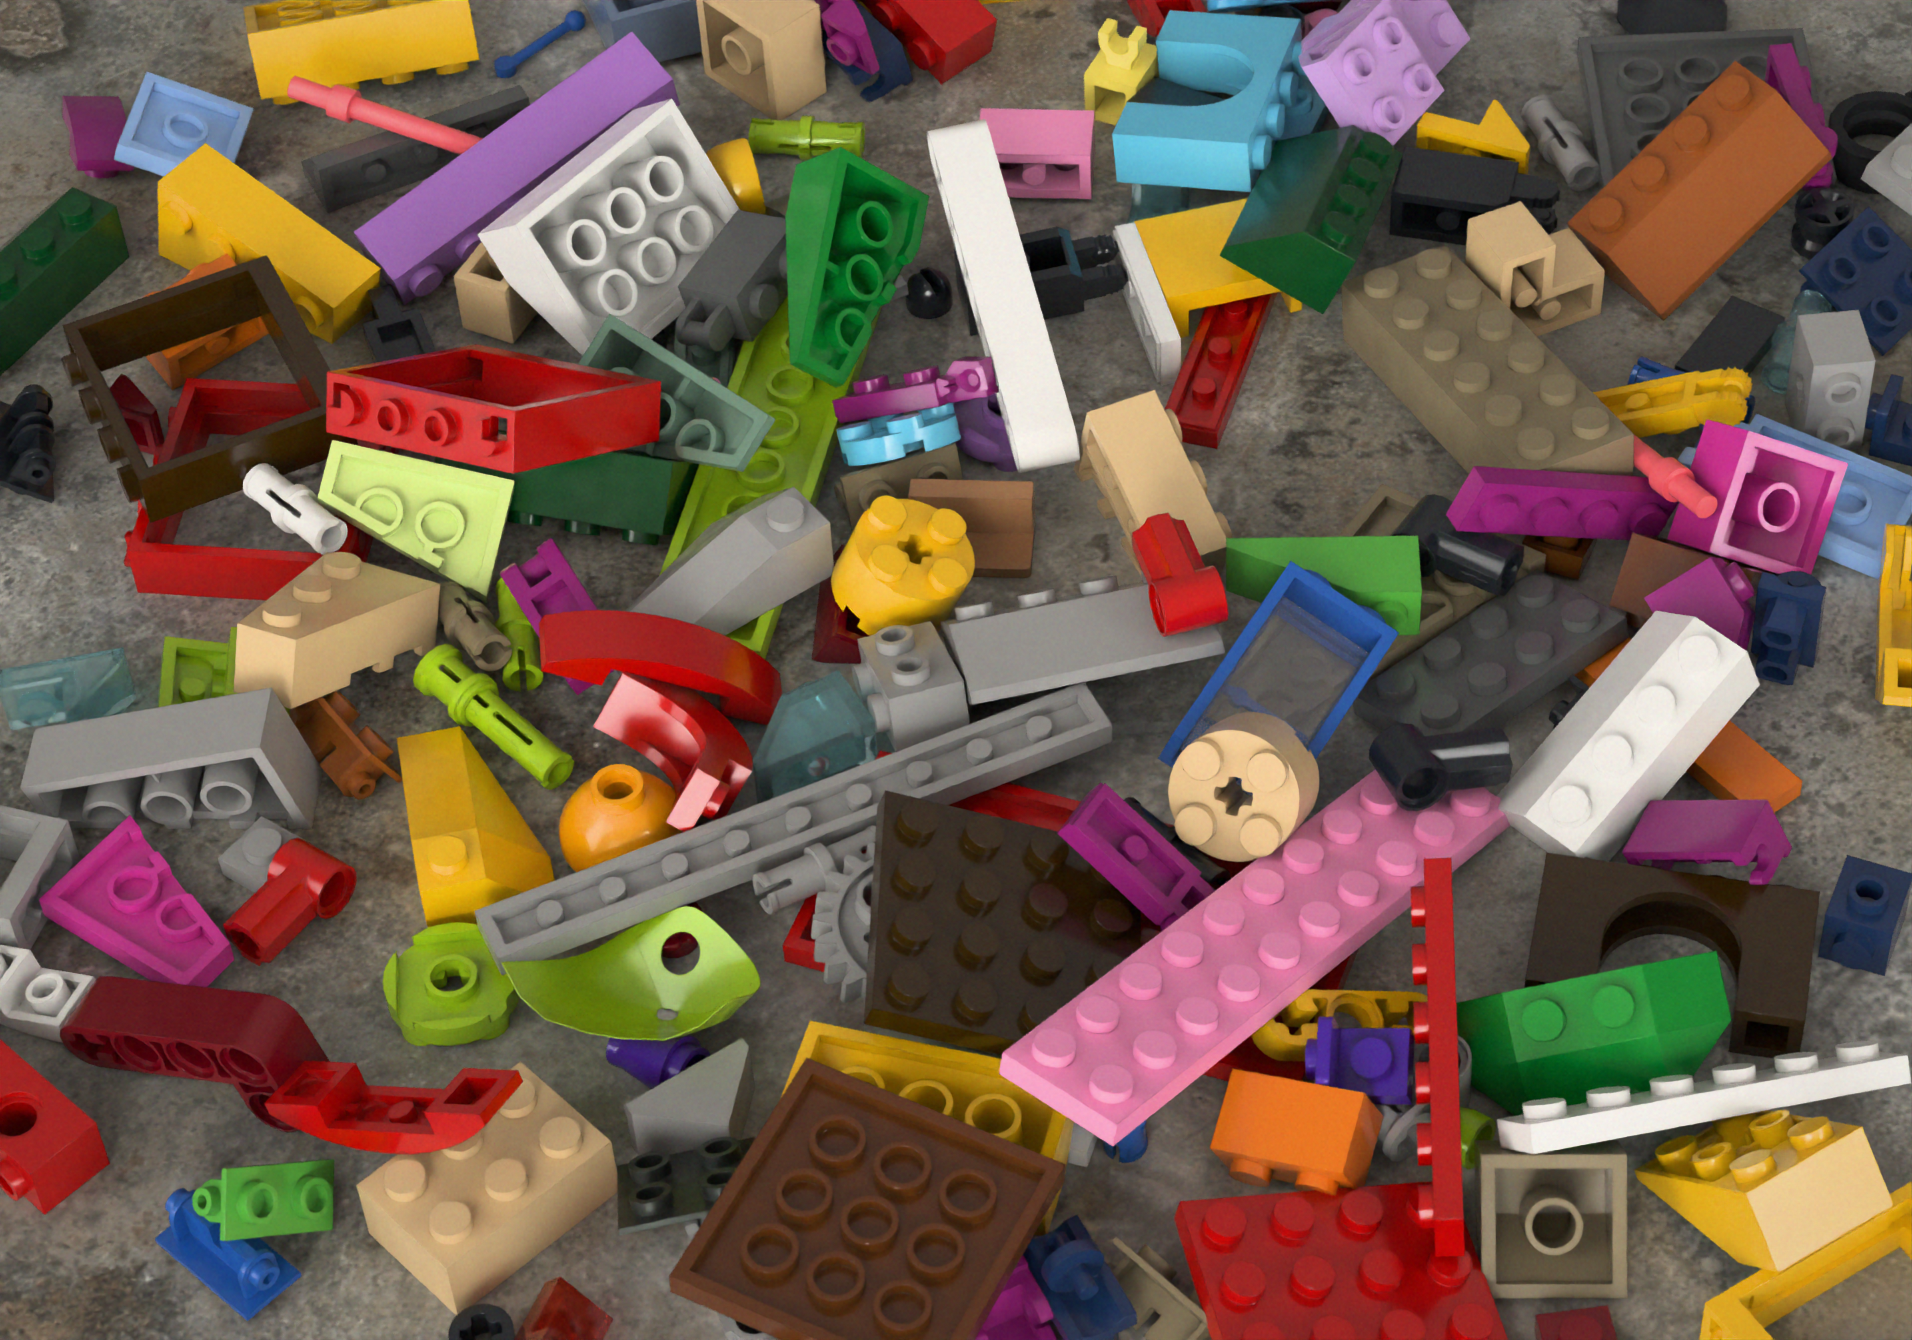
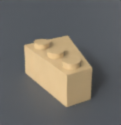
[1074,390,1232,577]
[234,552,441,709]

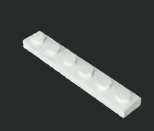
[1497,1041,1911,1154]

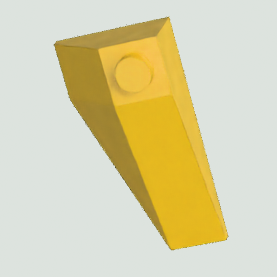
[397,726,555,928]

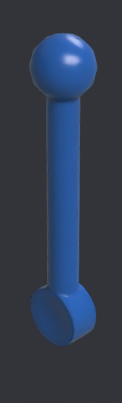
[494,10,586,78]

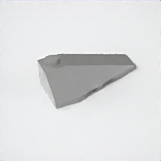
[610,487,834,680]

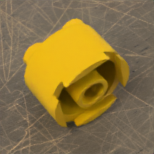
[831,495,975,636]

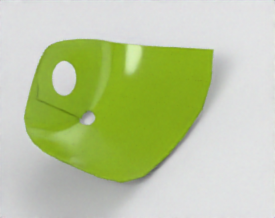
[501,906,761,1040]

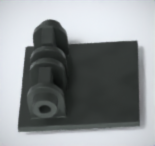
[617,1137,755,1235]

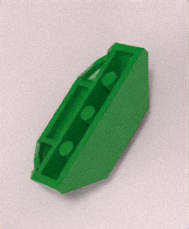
[1456,951,1732,1116]

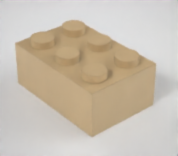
[357,1061,617,1316]

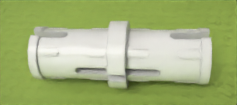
[243,463,348,555]

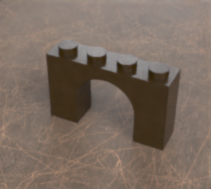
[1524,853,1820,1059]

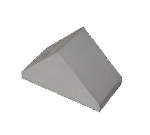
[624,1038,755,1155]

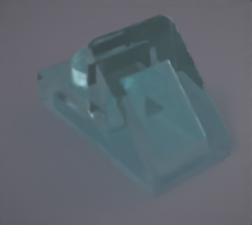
[0,647,136,731]

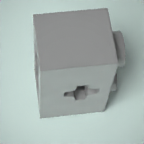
[1785,310,1876,450]

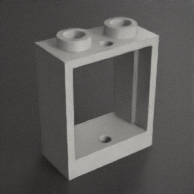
[0,805,81,950]

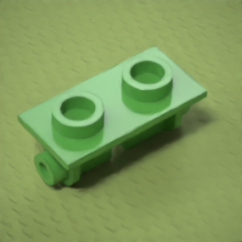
[192,1159,334,1241]

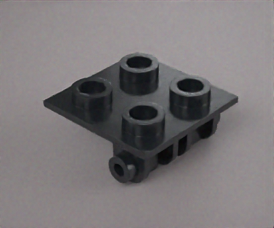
[0,384,56,503]

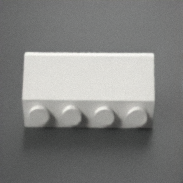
[1497,611,1760,861]

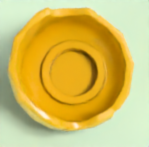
[706,138,766,215]

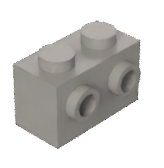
[852,621,970,752]

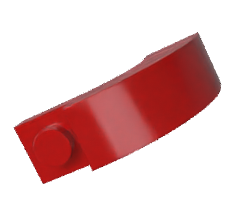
[593,672,753,832]

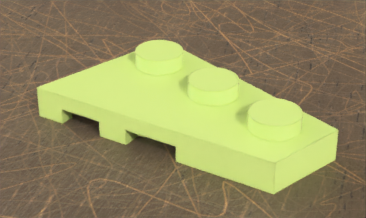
[317,440,515,603]

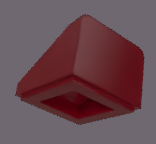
[109,374,165,455]

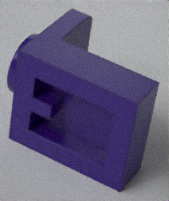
[1305,1017,1415,1104]

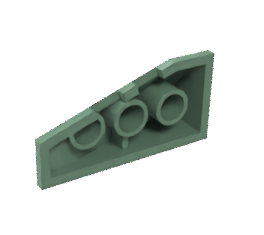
[578,313,776,472]

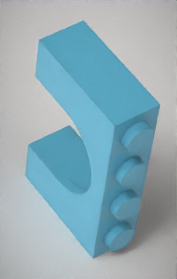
[1112,10,1306,192]

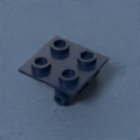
[1798,206,1912,356]

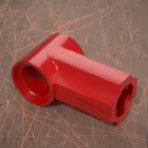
[1132,513,1228,637]
[223,837,357,966]

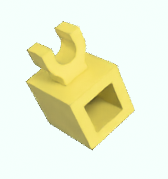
[1084,18,1159,125]

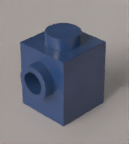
[1818,855,1912,976]

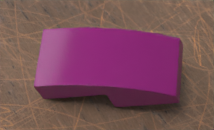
[814,0,880,76]
[62,96,134,178]

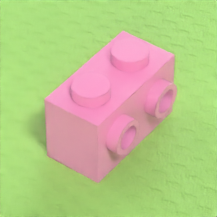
[979,108,1096,199]

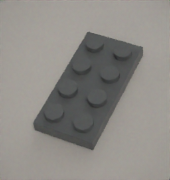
[1353,569,1629,736]

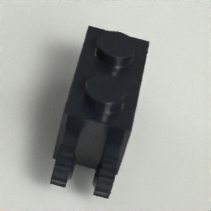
[1389,146,1560,246]
[954,227,1128,336]

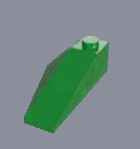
[785,147,929,388]

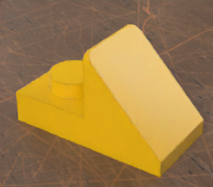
[1416,99,1530,175]

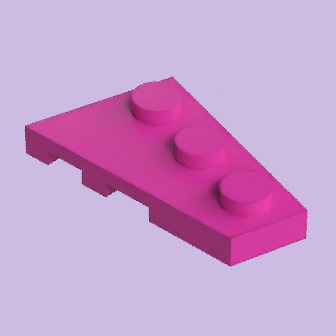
[39,815,235,987]

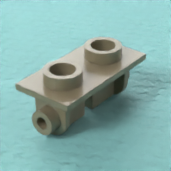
[834,442,963,532]
[1108,1237,1211,1340]

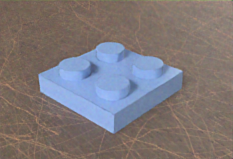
[114,72,254,176]

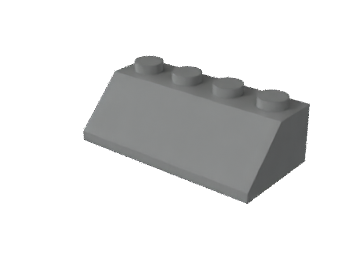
[941,570,1225,705]

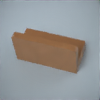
[908,479,1036,578]

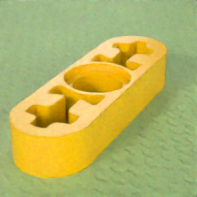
[1251,989,1428,1061]

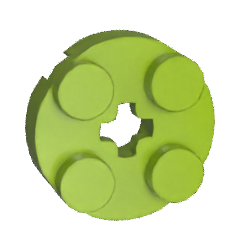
[383,922,520,1046]

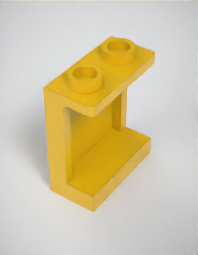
[1134,198,1302,338]

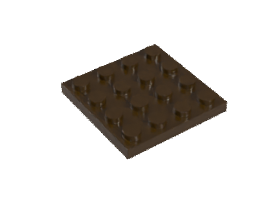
[864,790,1141,1055]

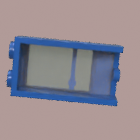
[1158,561,1399,796]

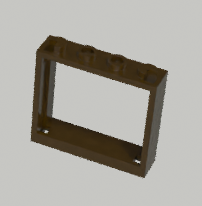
[61,255,358,523]

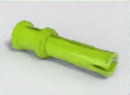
[413,644,575,790]

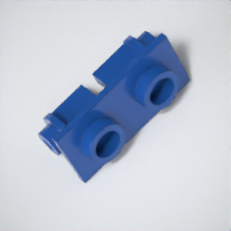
[155,1188,301,1321]

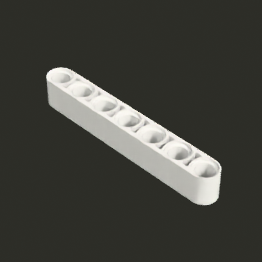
[927,119,1080,473]

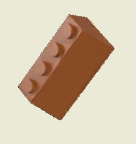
[1567,61,1832,321]

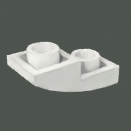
[0,945,96,1042]

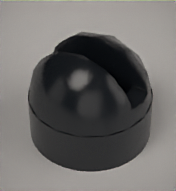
[906,267,953,319]

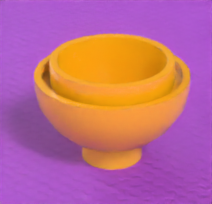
[559,764,683,872]

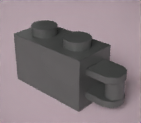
[675,210,788,351]

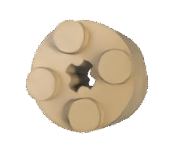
[1168,712,1319,862]

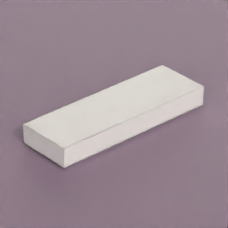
[1113,222,1181,386]

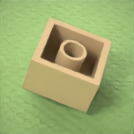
[696,0,827,120]

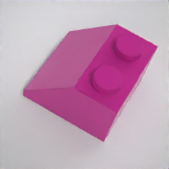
[1667,419,1848,575]

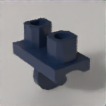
[1751,571,1827,685]
[1023,1215,1137,1340]

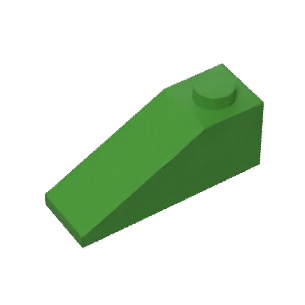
[1226,536,1422,635]

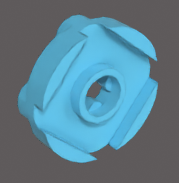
[836,402,961,466]

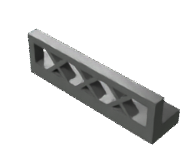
[301,85,530,213]

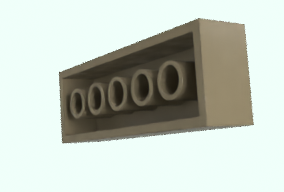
[1341,245,1634,476]

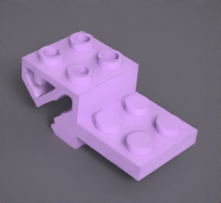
[1298,0,1470,146]

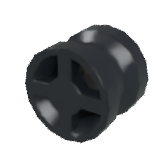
[1790,187,1855,260]

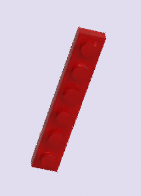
[1411,858,1465,1257]

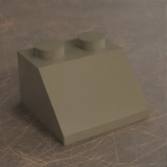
[1475,1140,1627,1298]

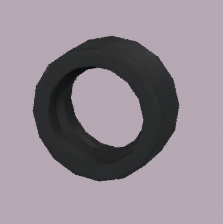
[1828,91,1912,195]

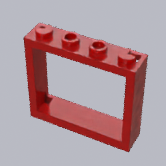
[326,344,661,474]
[123,378,400,601]

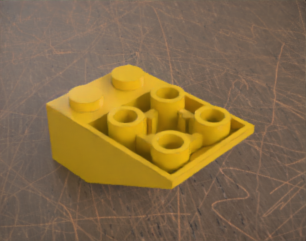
[1634,1110,1894,1273]

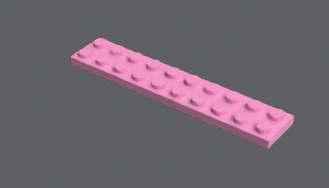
[999,769,1510,1146]

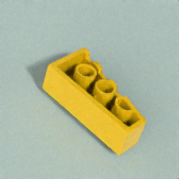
[158,143,381,344]

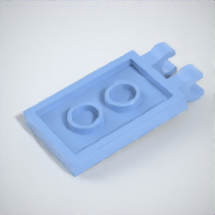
[1678,414,1912,580]

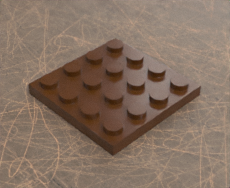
[669,1058,1066,1340]

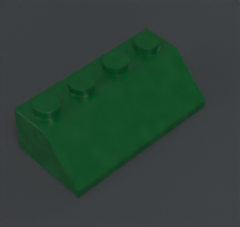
[1219,125,1403,314]
[0,187,130,376]
[434,429,699,545]

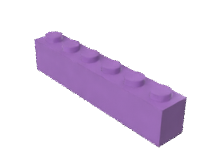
[354,31,680,305]

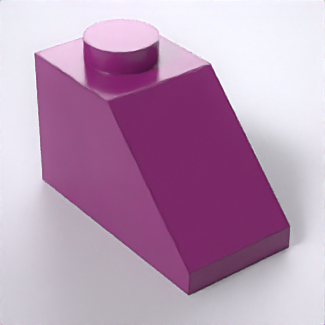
[1644,557,1756,651]

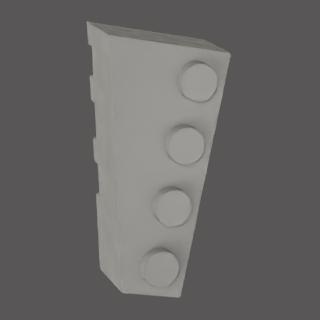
[20,688,323,829]

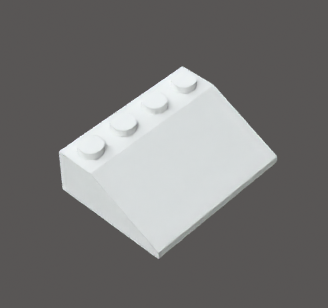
[477,99,740,356]

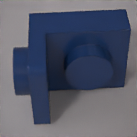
[1865,374,1912,467]

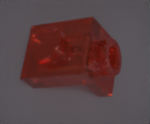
[514,1276,613,1340]

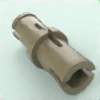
[438,581,512,671]

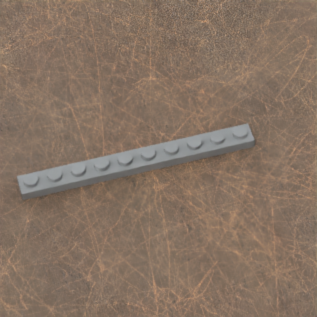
[475,682,1113,975]

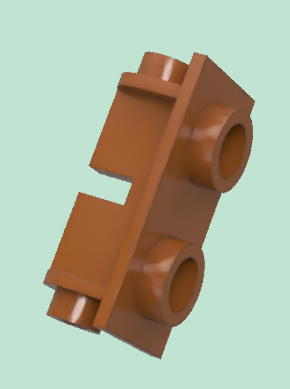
[289,690,402,800]

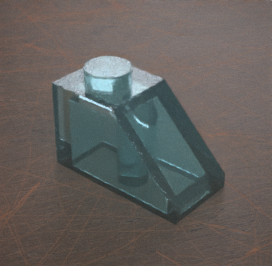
[753,670,878,804]

